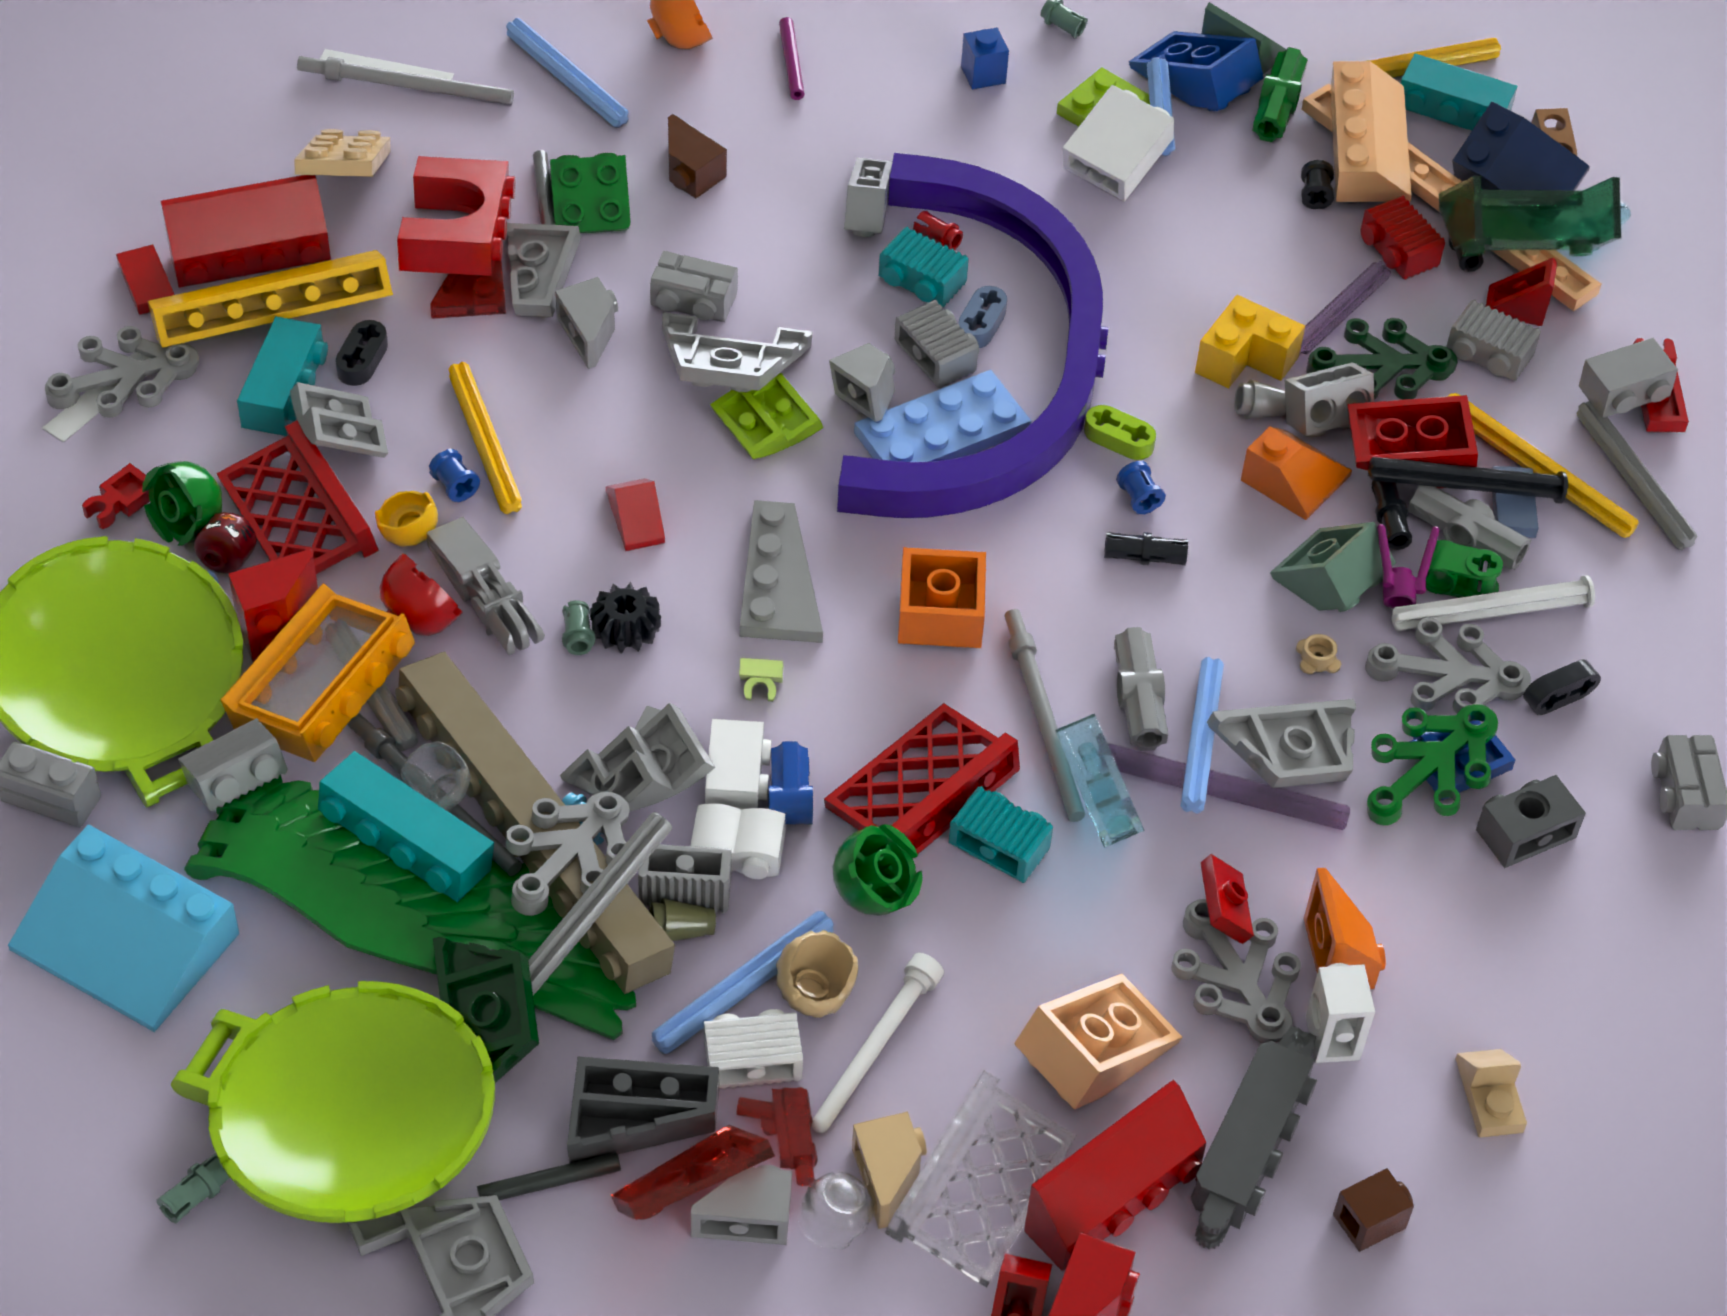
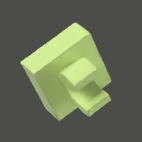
[739,658,784,702]

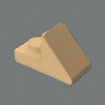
[1455,1049,1527,1138]

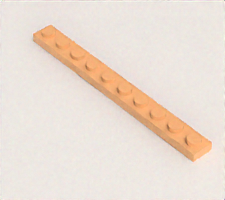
[1301,83,1602,312]

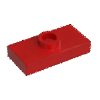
[1200,854,1254,944]

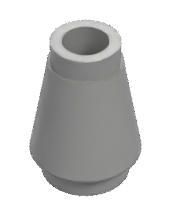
[1234,380,1286,419]

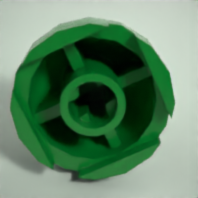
[142,461,222,546]
[832,824,923,916]

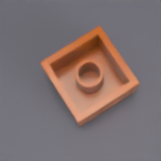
[898,547,986,648]

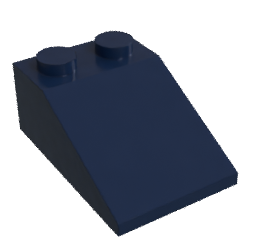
[1452,102,1590,228]

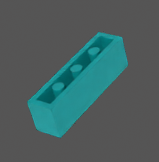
[318,751,494,902]

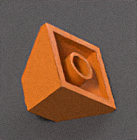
[1241,426,1352,520]
[1303,867,1386,989]

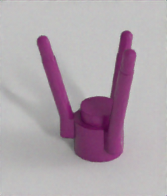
[1377,524,1440,608]

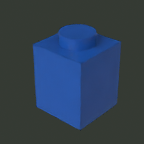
[961,27,1009,90]

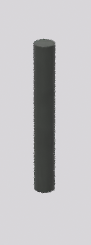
[477,1152,621,1200]

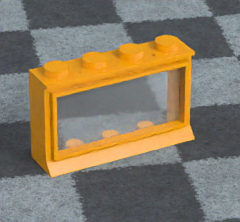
[221,583,415,762]

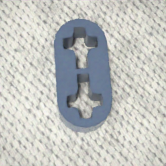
[958,286,1007,348]

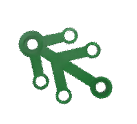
[1367,704,1498,825]

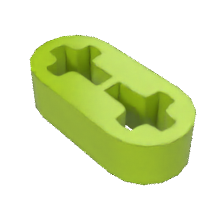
[1084,405,1156,460]

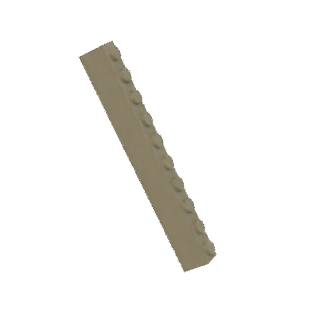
[395,651,675,994]

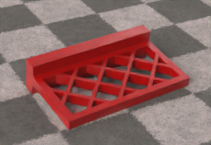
[216,420,379,574]
[824,703,1020,854]

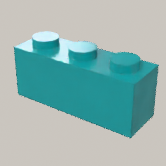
[1400,53,1518,131]
[237,316,328,436]

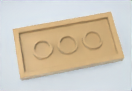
[294,129,391,177]

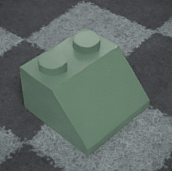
[1270,522,1396,612]

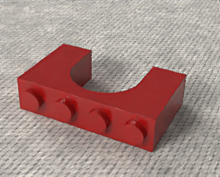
[397,156,516,276]

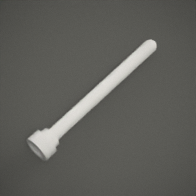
[811,953,944,1133]

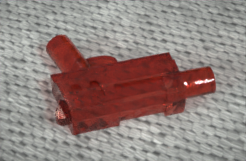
[736,1087,818,1186]

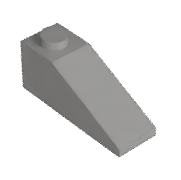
[844,157,892,237]

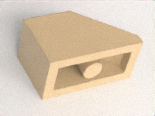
[852,1111,927,1229]

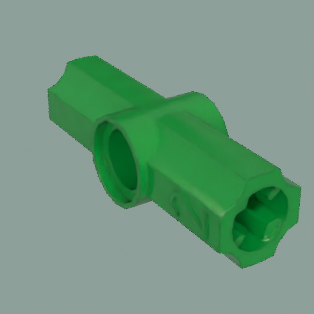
[1252,47,1308,142]

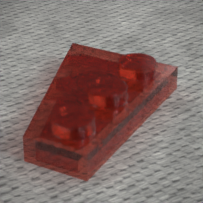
[611,1125,775,1220]

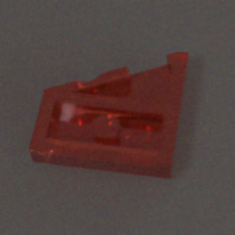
[430,261,506,319]

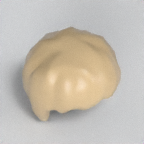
[776,930,858,1018]

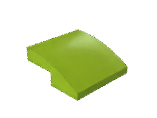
[710,373,823,459]

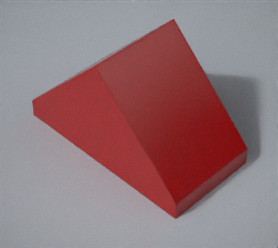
[1485,257,1557,326]
[606,478,665,551]

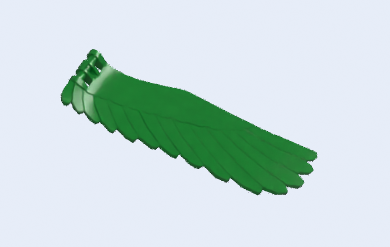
[184,774,637,1040]

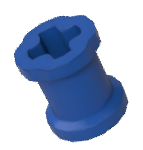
[429,449,480,502]
[1116,461,1166,514]

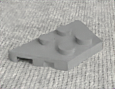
[1207,699,1356,788]

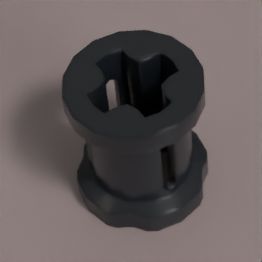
[1301,160,1334,209]

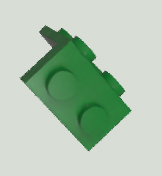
[550,153,631,233]

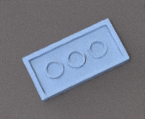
[854,370,1031,462]

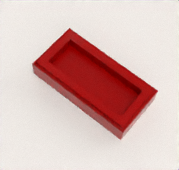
[116,244,175,315]

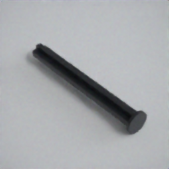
[1368,457,1568,504]

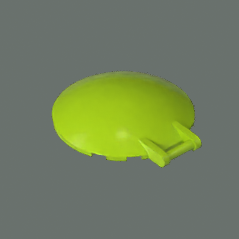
[0,536,243,808]
[171,981,495,1223]

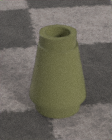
[649,898,716,941]

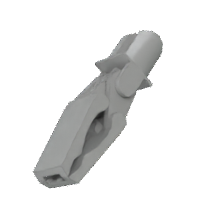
[426,517,545,655]

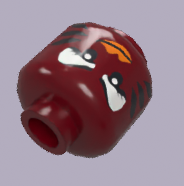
[194,512,257,574]

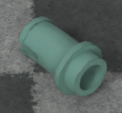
[1040,0,1088,38]
[562,600,596,655]

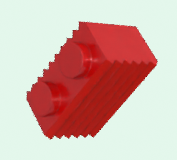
[1360,195,1445,280]

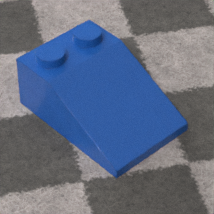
[1129,31,1264,111]

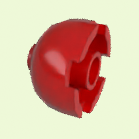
[379,553,463,636]

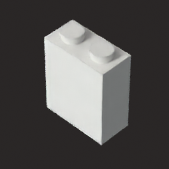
[1063,85,1174,202]

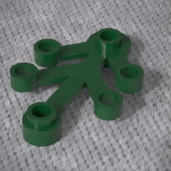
[1306,318,1458,400]

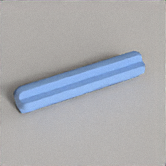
[1147,57,1175,156]

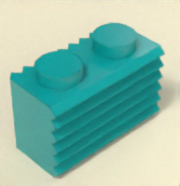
[878,226,969,307]
[948,786,1053,883]

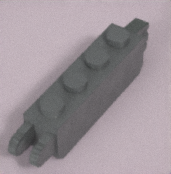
[1191,1026,1317,1250]

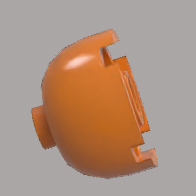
[647,0,713,49]

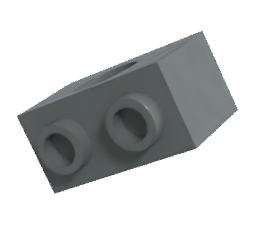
[1476,775,1586,868]

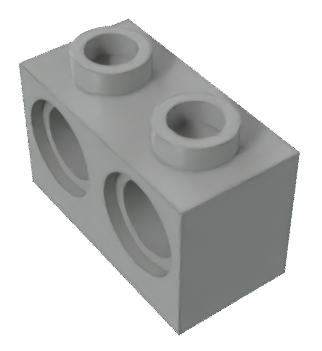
[1284,362,1374,437]

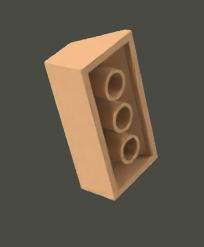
[1330,61,1412,202]

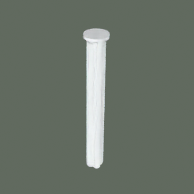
[1391,575,1595,631]

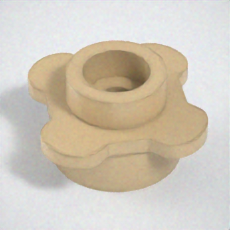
[1296,634,1341,674]

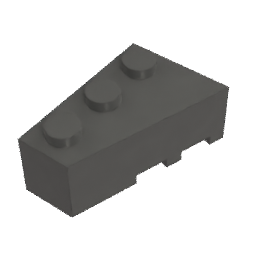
[567,1056,720,1163]

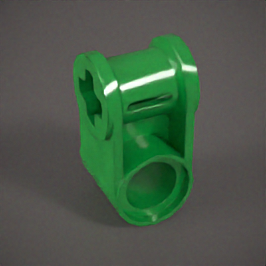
[1426,540,1503,598]

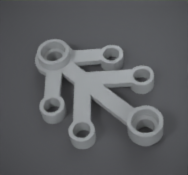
[45,326,199,418]
[1365,617,1531,714]
[506,792,630,916]
[1171,899,1301,1043]

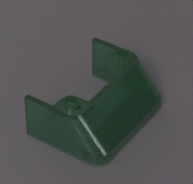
[1439,176,1622,257]

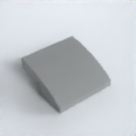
[290,382,388,458]

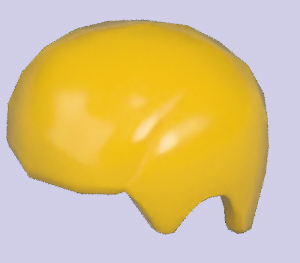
[375,491,438,547]

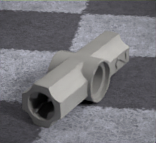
[1408,485,1531,570]
[1114,627,1168,751]

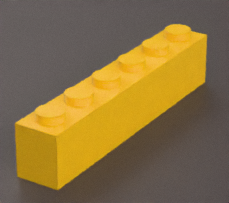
[148,250,393,348]

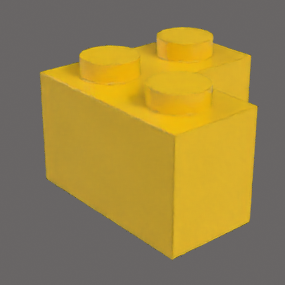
[1195,294,1306,389]

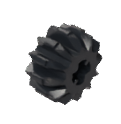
[590,582,661,654]

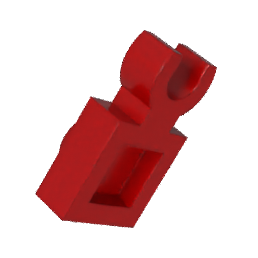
[82,463,150,529]

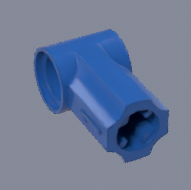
[768,741,813,824]

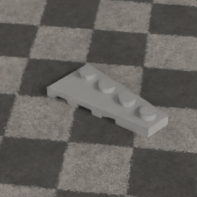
[739,500,823,643]

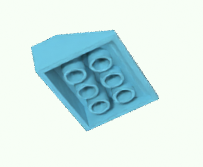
[8,824,239,1032]

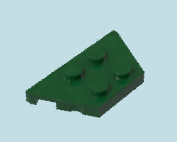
[433,937,539,1083]

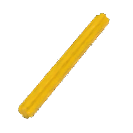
[1447,393,1639,538]

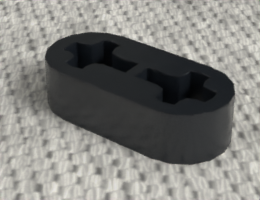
[336,320,388,386]
[1523,659,1601,715]

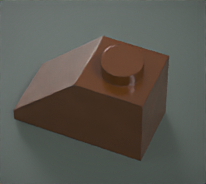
[668,114,727,199]

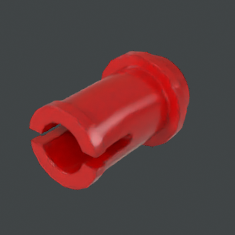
[913,211,963,250]

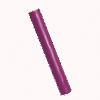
[779,17,805,100]

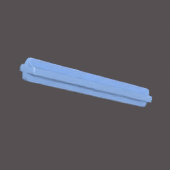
[506,18,629,128]
[1180,657,1224,814]
[652,911,834,1054]

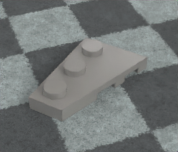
[507,223,581,317]

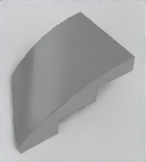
[560,703,715,812]

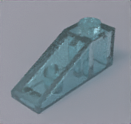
[1055,713,1145,848]

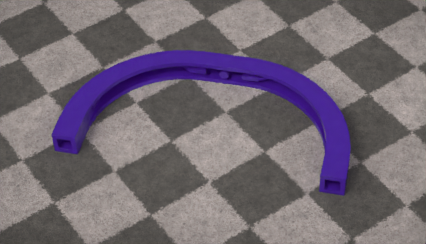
[837,153,1109,518]

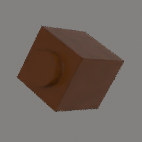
[1333,1168,1414,1252]

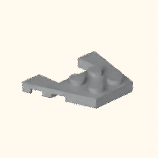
[662,312,813,392]
[347,1195,534,1316]

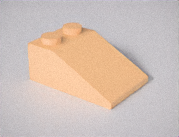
[1014,974,1182,1110]

